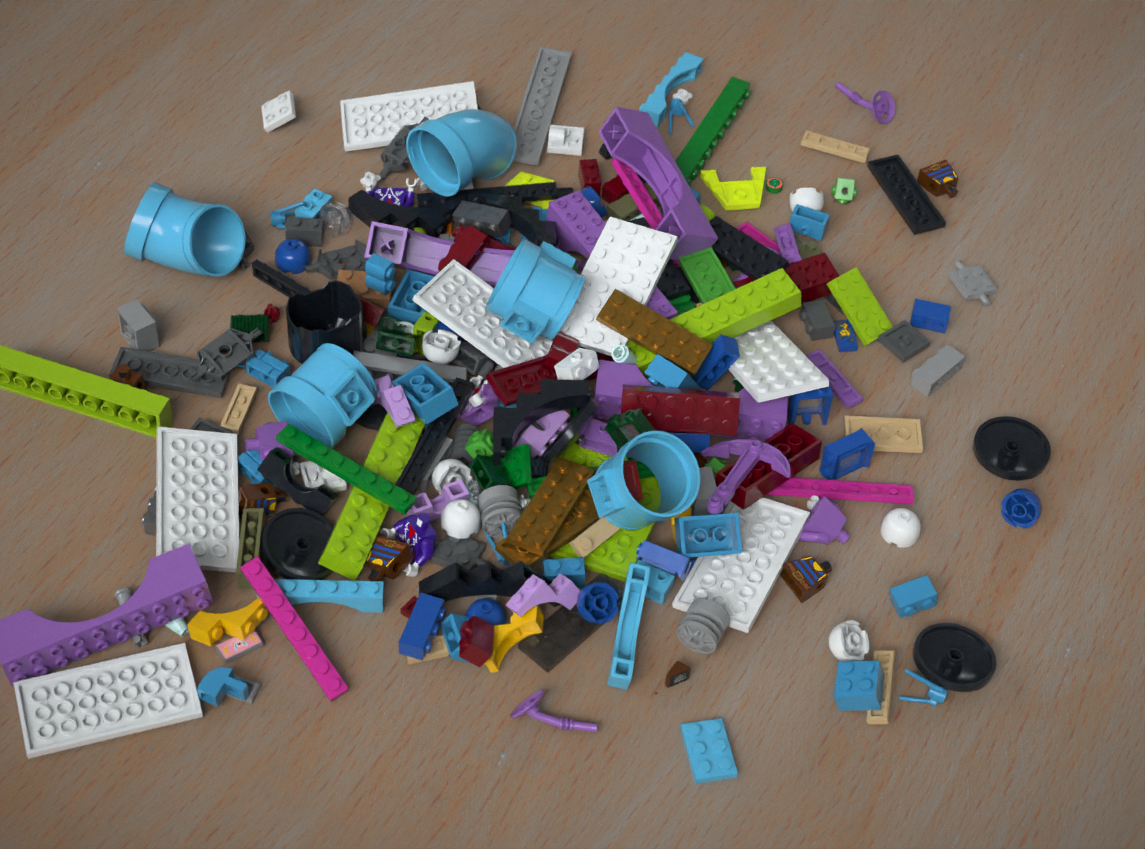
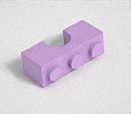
[515,410,570,458]
[407,479,469,522]

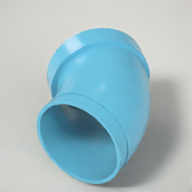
[406,109,517,196]
[124,182,246,277]

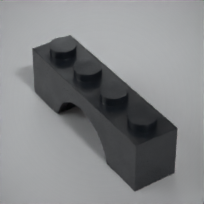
[257,447,339,516]

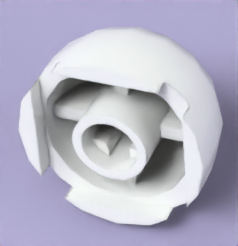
[789,188,824,212]
[422,330,461,364]
[432,459,472,494]
[441,499,481,538]
[880,508,921,548]
[829,620,869,661]

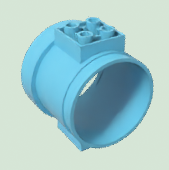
[485,239,586,344]
[268,343,377,449]
[587,431,700,530]

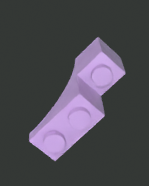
[373,375,416,428]
[506,574,580,617]

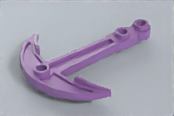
[701,439,790,514]

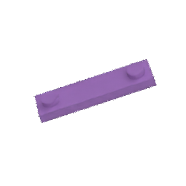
[774,223,801,264]
[805,349,863,409]

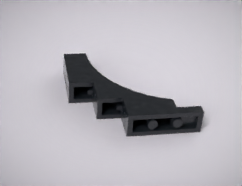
[468,192,556,247]
[493,379,591,465]
[419,561,561,607]

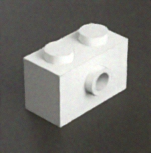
[554,348,600,380]

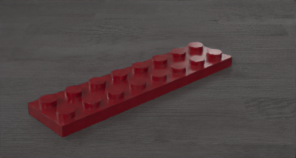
[485,346,615,407]

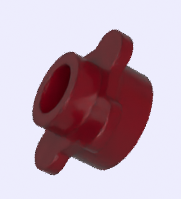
[264,303,280,324]

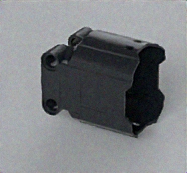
[286,280,364,364]

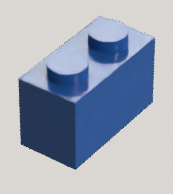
[910,299,951,334]

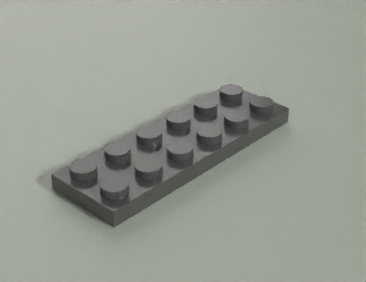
[109,347,232,398]

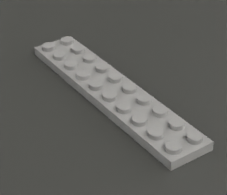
[513,47,572,166]

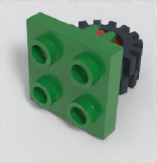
[500,444,548,490]

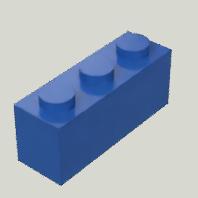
[691,334,740,390]
[399,593,447,661]

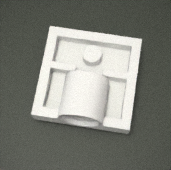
[261,91,296,132]
[547,125,584,156]
[299,461,347,492]

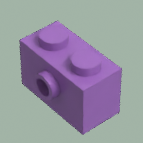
[580,419,620,456]

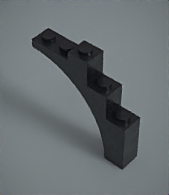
[348,189,467,238]

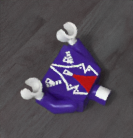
[362,177,417,207]
[379,513,436,577]

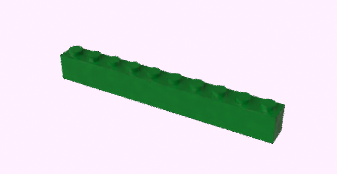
[675,77,751,187]

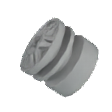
[477,485,522,538]
[676,598,730,654]

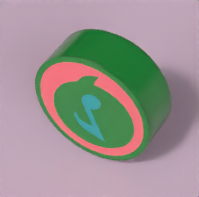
[766,177,783,193]

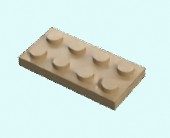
[843,416,923,453]

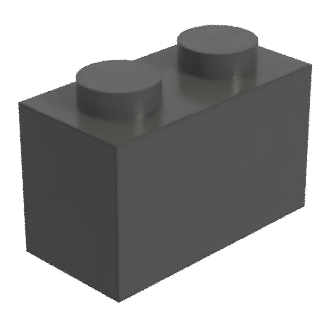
[285,217,324,247]
[799,299,835,341]

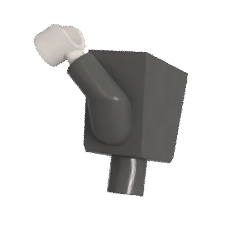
[445,342,495,389]

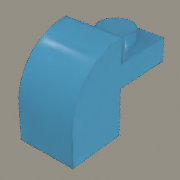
[197,667,249,707]

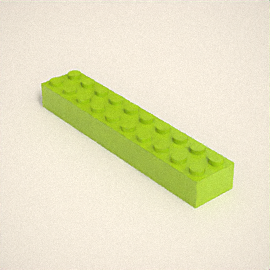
[627,268,801,378]
[0,345,173,438]
[318,412,425,581]

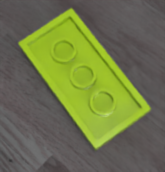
[827,267,893,346]

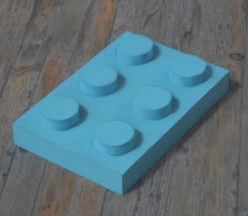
[680,718,738,784]

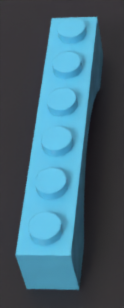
[639,52,703,127]
[607,563,650,690]
[257,579,384,613]

